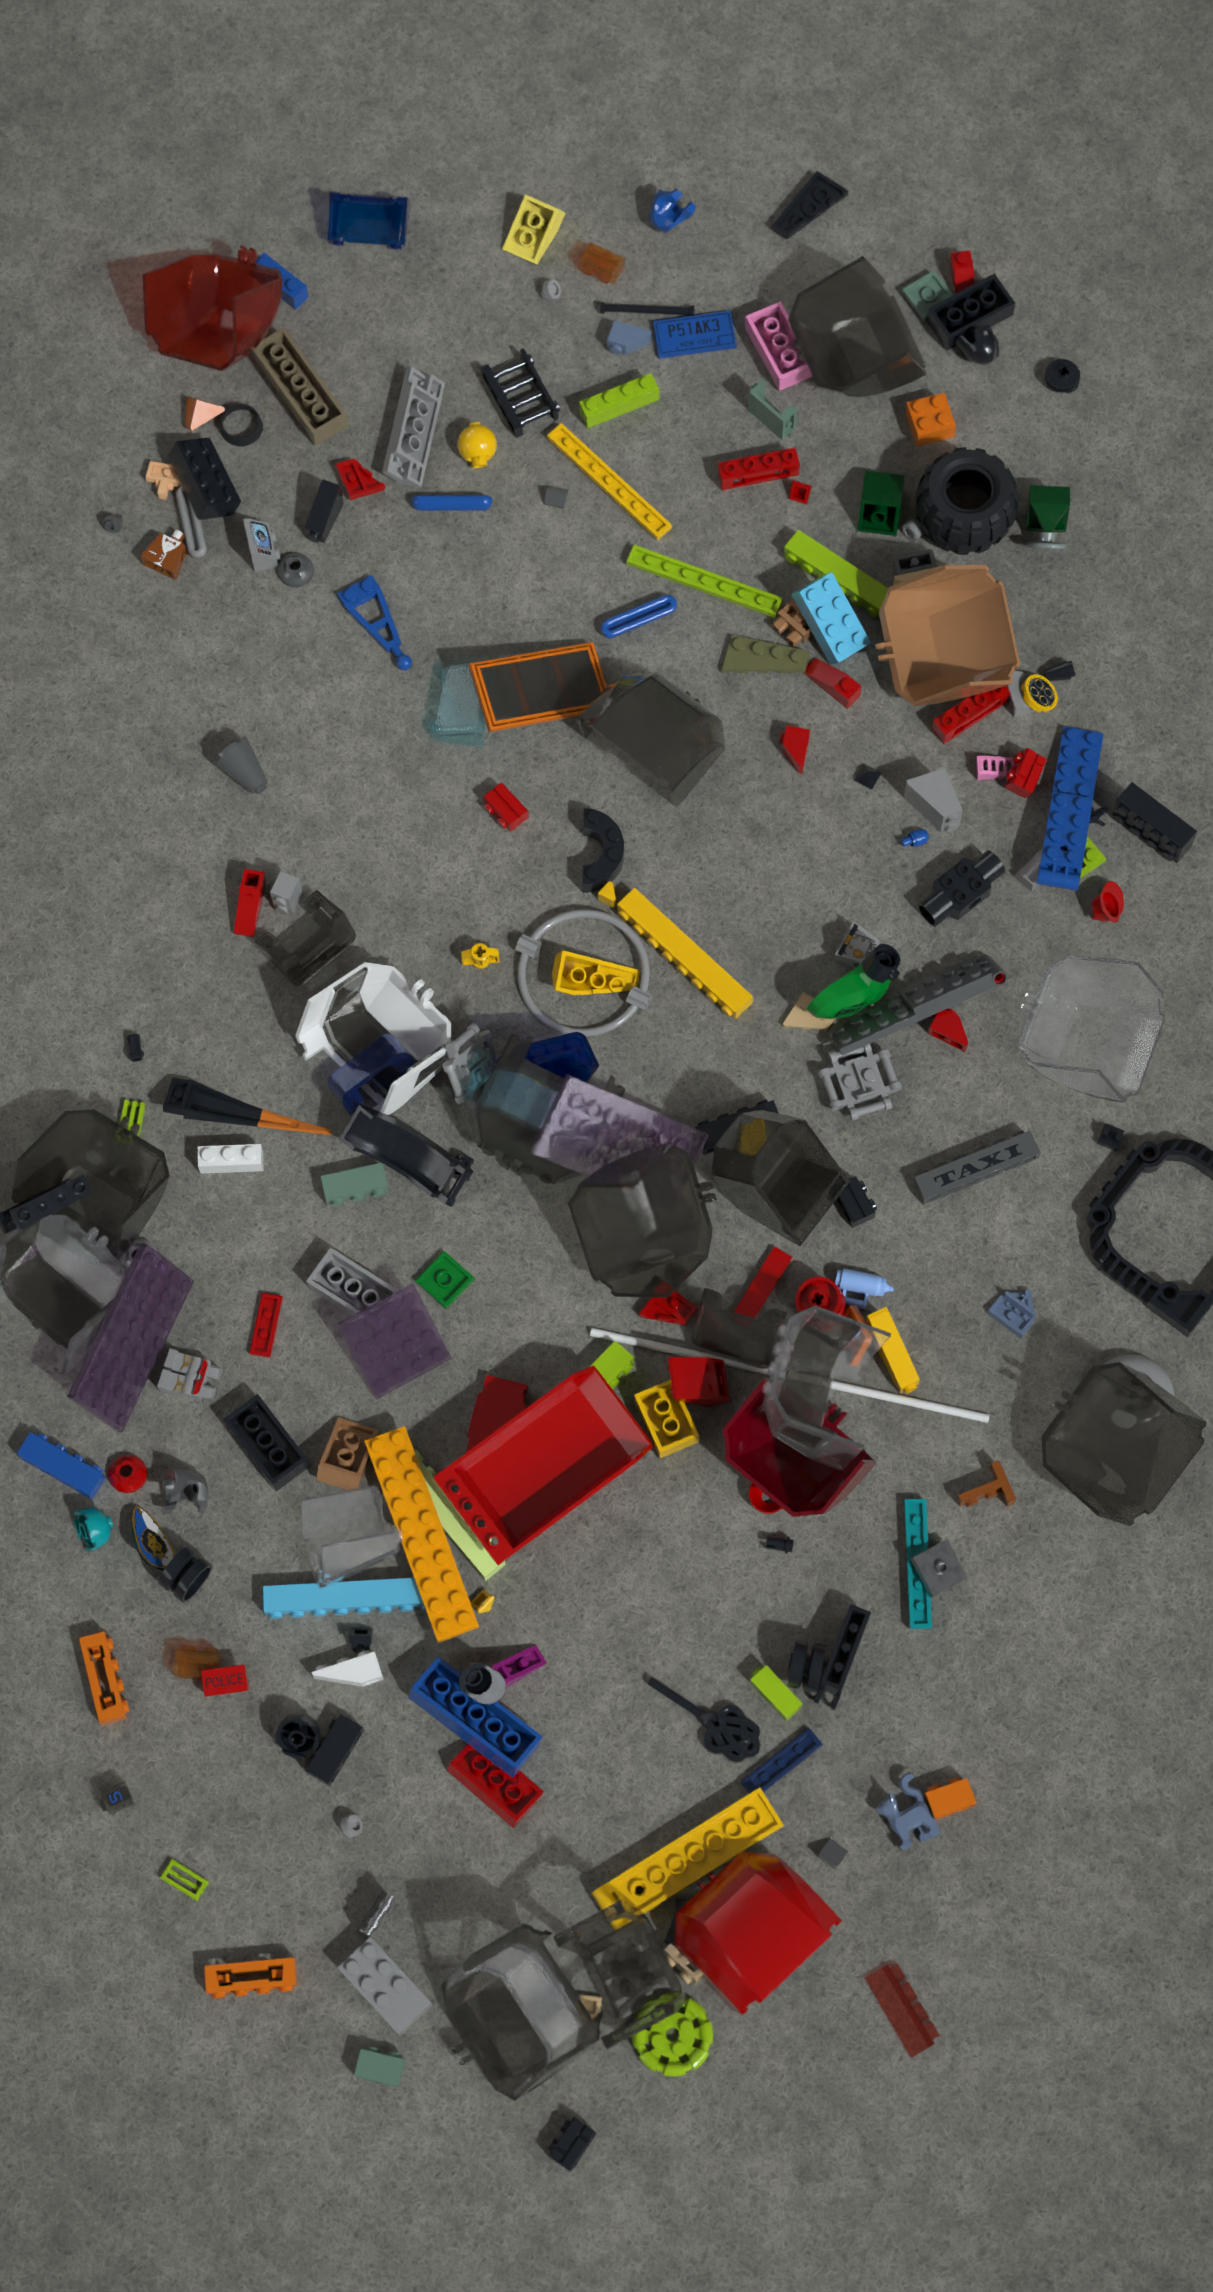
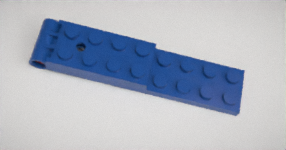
[1037,726,1104,891]

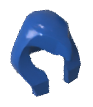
[649,188,697,233]

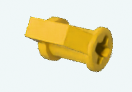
[461,943,500,969]

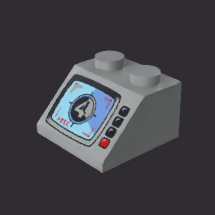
[243,518,281,572]

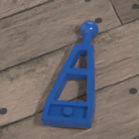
[337,575,412,670]

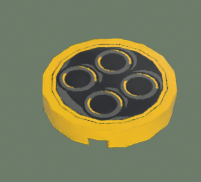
[1021,674,1058,713]

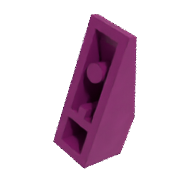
[490,1645,547,1688]

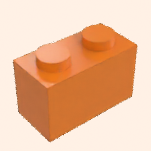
[924,1777,977,1820]

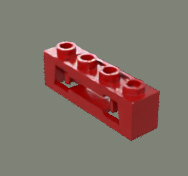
[718,447,800,491]
[932,686,1011,744]

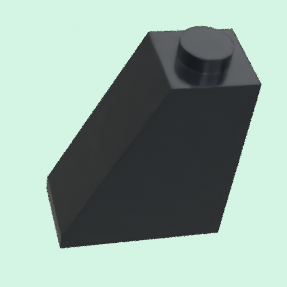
[305,479,344,543]

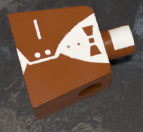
[140,530,187,580]

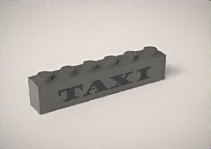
[913,1131,1041,1205]

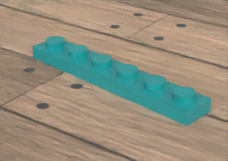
[904,1499,932,1630]

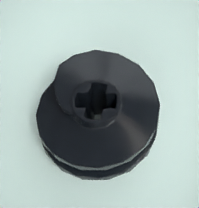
[1045,359,1080,393]

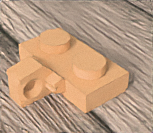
[146,461,182,500]

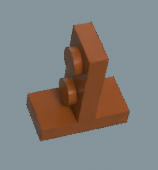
[957,1460,1017,1508]

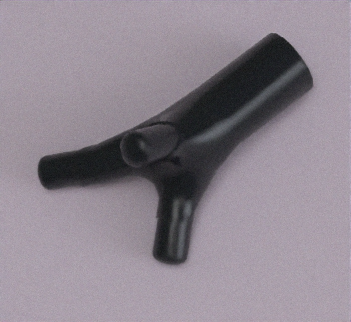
[1089,807,1107,827]

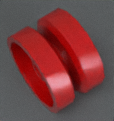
[795,1276,847,1329]

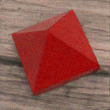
[788,480,812,505]

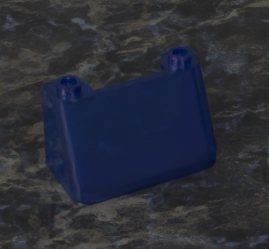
[327,192,410,250]
[328,1034,418,1115]

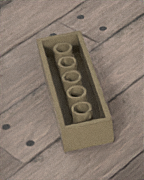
[251,328,349,446]

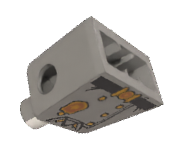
[834,922,880,968]

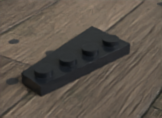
[772,171,849,240]

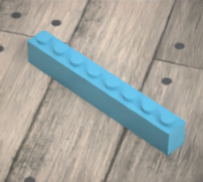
[263,1578,426,1619]

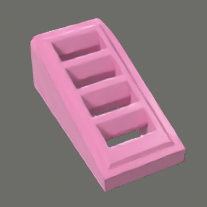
[976,756,1015,780]

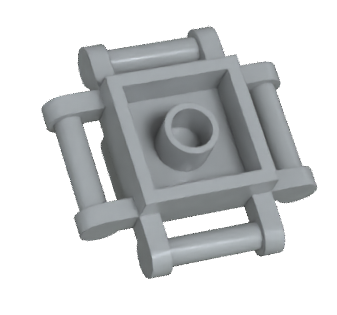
[442,1023,504,1110]
[818,1043,902,1121]

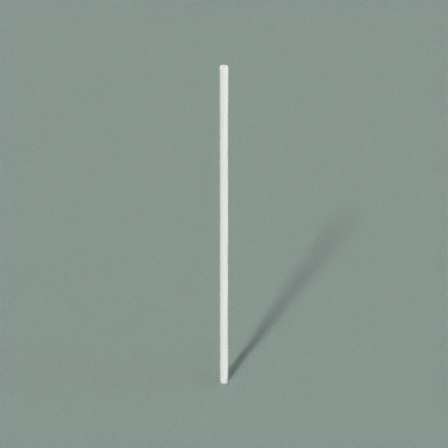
[590,1328,990,1423]

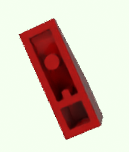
[804,657,862,709]

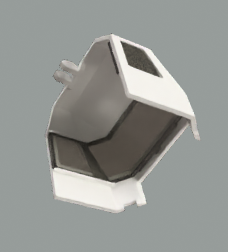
[295,962,451,1116]

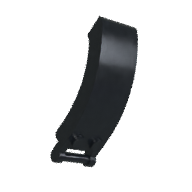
[339,1105,474,1207]

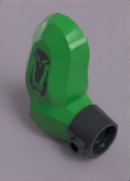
[806,944,901,1019]

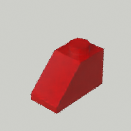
[950,250,975,294]
[779,725,810,774]
[928,1008,968,1052]

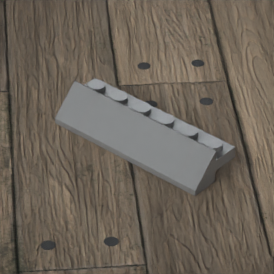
[382,367,445,487]

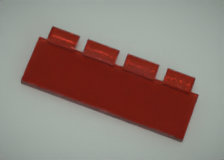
[865,1964,940,2058]

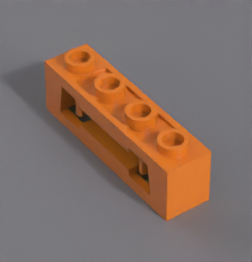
[79,1631,130,1726]
[204,1957,298,1999]

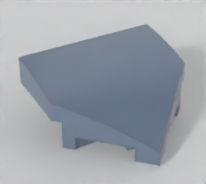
[987,1290,1036,1338]

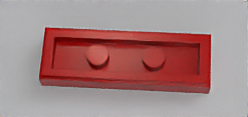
[249,1293,283,1358]

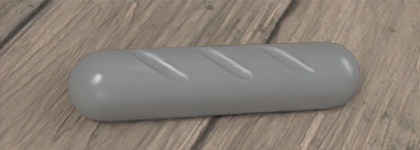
[176,486,207,559]

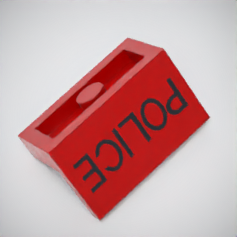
[201,1664,249,1697]

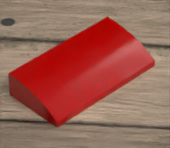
[447,1744,544,1828]

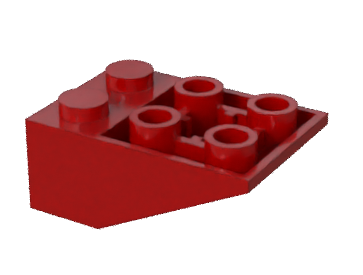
[668,1357,730,1407]

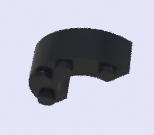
[583,808,624,893]

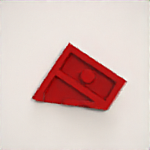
[335,459,386,500]
[639,1283,698,1326]

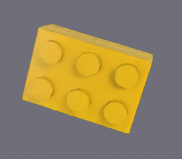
[634,1380,700,1458]

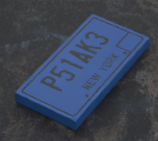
[653,311,737,359]

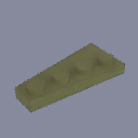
[722,635,810,673]

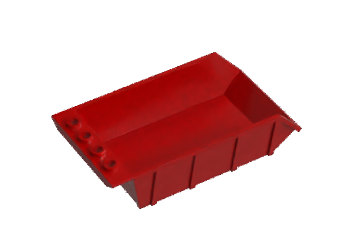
[433,1365,654,1566]

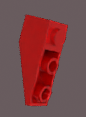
[234,868,267,938]

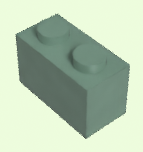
[354,2046,406,2088]

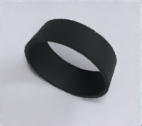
[220,404,263,447]

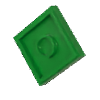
[415,1251,475,1309]

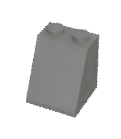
[904,767,963,832]

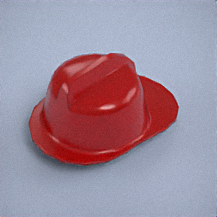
[1091,881,1124,923]

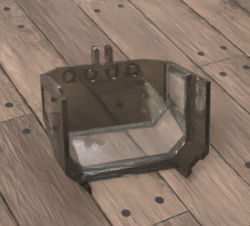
[441,1924,604,2101]

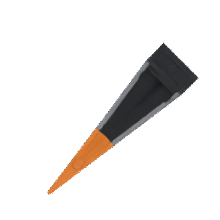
[163,1077,332,1135]

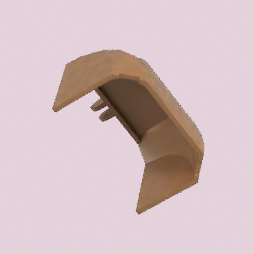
[875,565,1020,706]

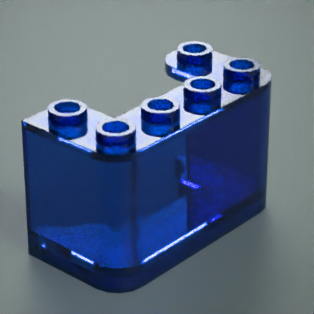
[497,1032,600,1107]

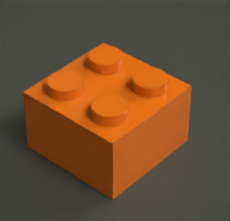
[905,392,956,447]

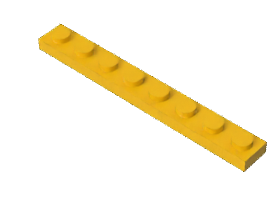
[547,423,672,541]

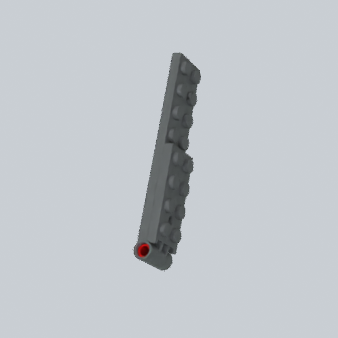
[825,954,1008,1056]

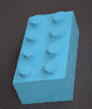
[791,572,871,665]

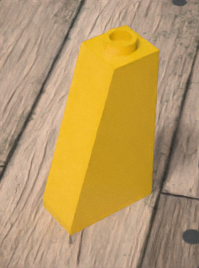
[866,1307,920,1394]

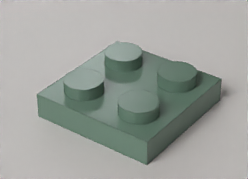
[902,270,953,322]

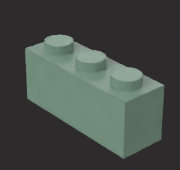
[321,1163,389,1207]

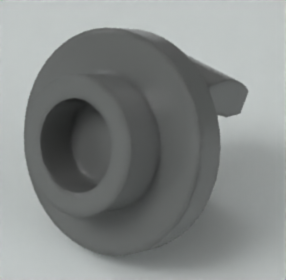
[102,513,122,533]

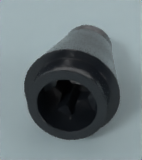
[1045,660,1076,681]

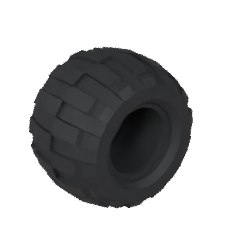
[915,447,1018,555]

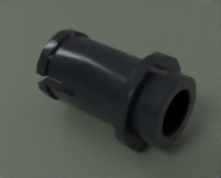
[127,1034,144,1062]
[766,1535,794,1554]

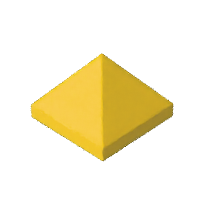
[471,1589,495,1613]

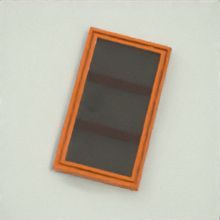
[469,642,613,732]

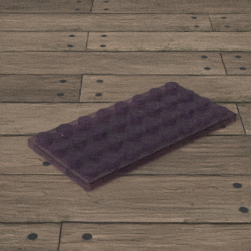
[531,1074,709,1211]
[67,1243,194,1433]

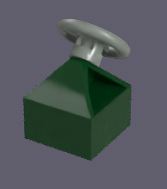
[1026,485,1070,549]

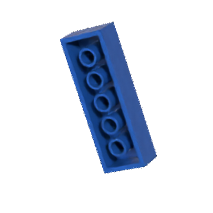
[409,1657,543,1778]

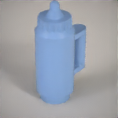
[835,1268,894,1310]

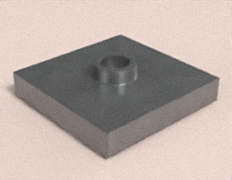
[911,1539,967,1598]

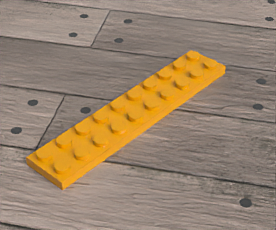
[365,1426,479,1643]

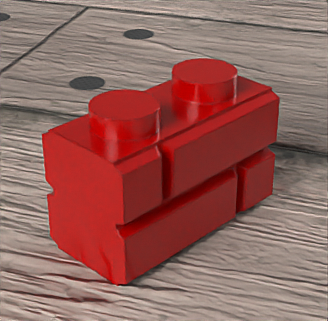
[1005,748,1047,798]
[483,783,529,832]

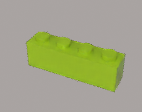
[579,373,659,429]

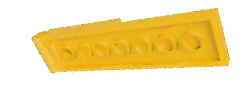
[592,1788,784,1932]

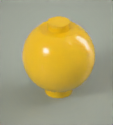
[457,422,497,469]

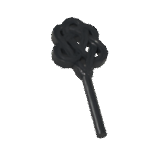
[648,1677,760,1763]

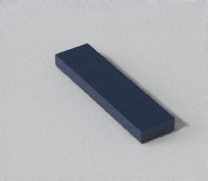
[740,1728,823,1794]

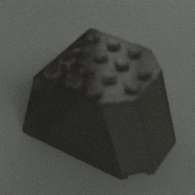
[711,1110,850,1246]

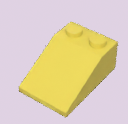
[503,195,565,265]

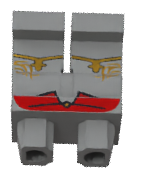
[157,1348,222,1401]

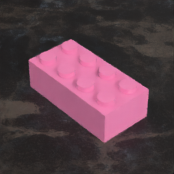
[745,301,815,391]

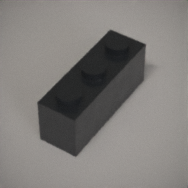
[305,1714,364,1787]

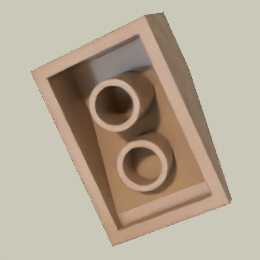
[316,1417,379,1493]

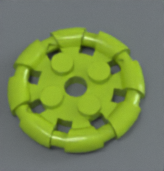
[632,1993,713,2077]

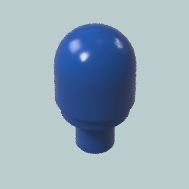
[901,829,929,847]

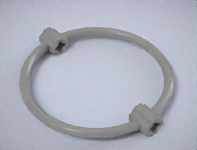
[515,909,652,1037]

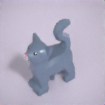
[876,1773,941,1851]

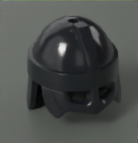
[955,325,999,365]

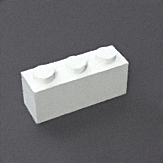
[198,1144,263,1174]

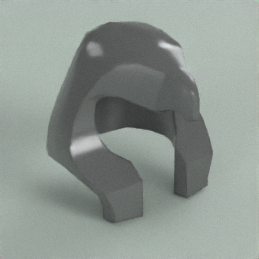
[161,1469,208,1515]

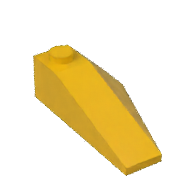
[552,950,640,996]

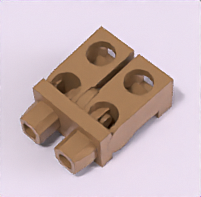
[773,599,813,647]

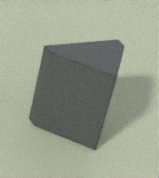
[544,486,569,509]

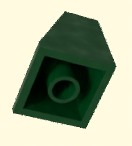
[857,470,905,536]

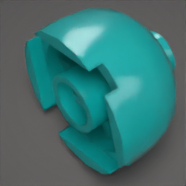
[74,1507,113,1552]

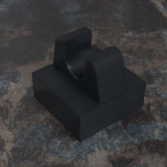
[1097,1123,1125,1151]
[349,1628,373,1652]

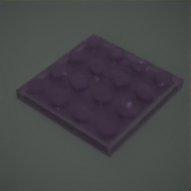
[337,1283,452,1399]

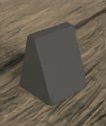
[817,1839,848,1870]

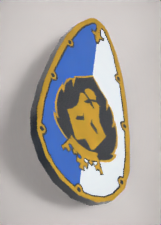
[131,1506,175,1570]

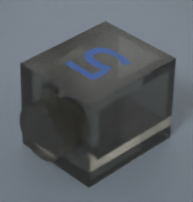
[99,1781,135,1815]

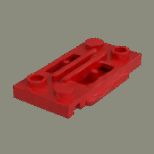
[466,1375,528,1453]

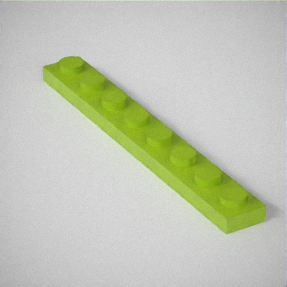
[627,545,783,618]

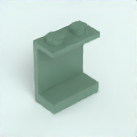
[748,380,797,440]

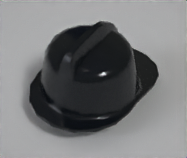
[459,1662,506,1704]

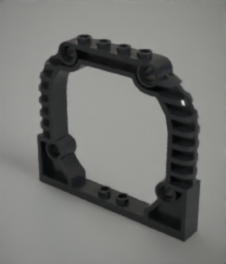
[1087,1138,1213,1338]

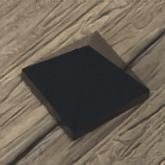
[854,764,882,790]

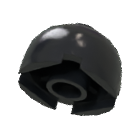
[275,1713,320,1758]

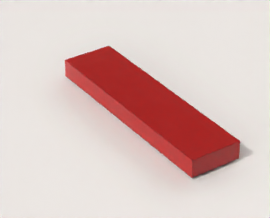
[731,1246,793,1329]

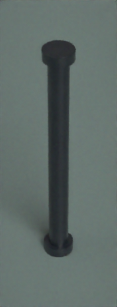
[600,302,694,316]

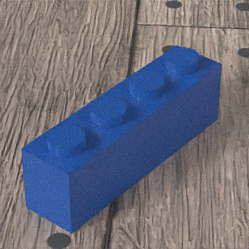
[17,1432,106,1500]

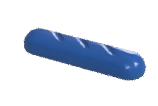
[411,495,493,511]
[601,595,677,638]

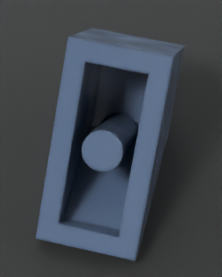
[607,320,652,355]

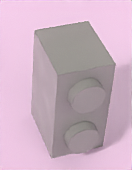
[270,871,303,914]

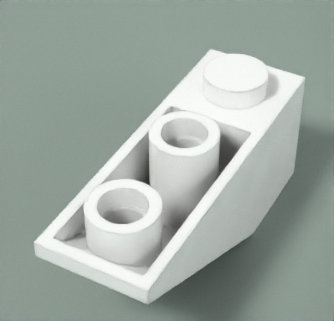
[312,1650,384,1687]

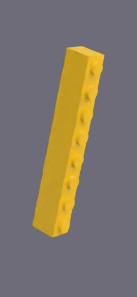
[617,888,753,1019]

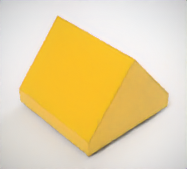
[598,881,616,908]

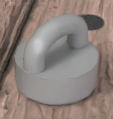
[541,279,561,300]
[902,519,924,541]
[340,1814,363,1839]

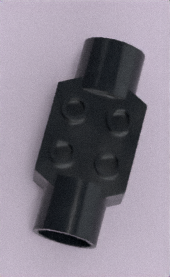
[918,850,1005,927]

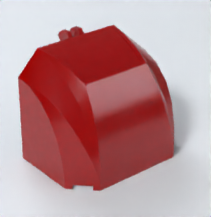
[674,1852,842,2015]

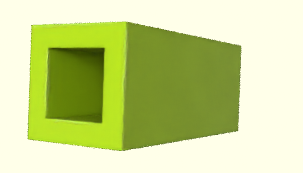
[750,1665,803,1721]

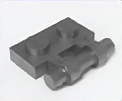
[356,1891,395,1936]

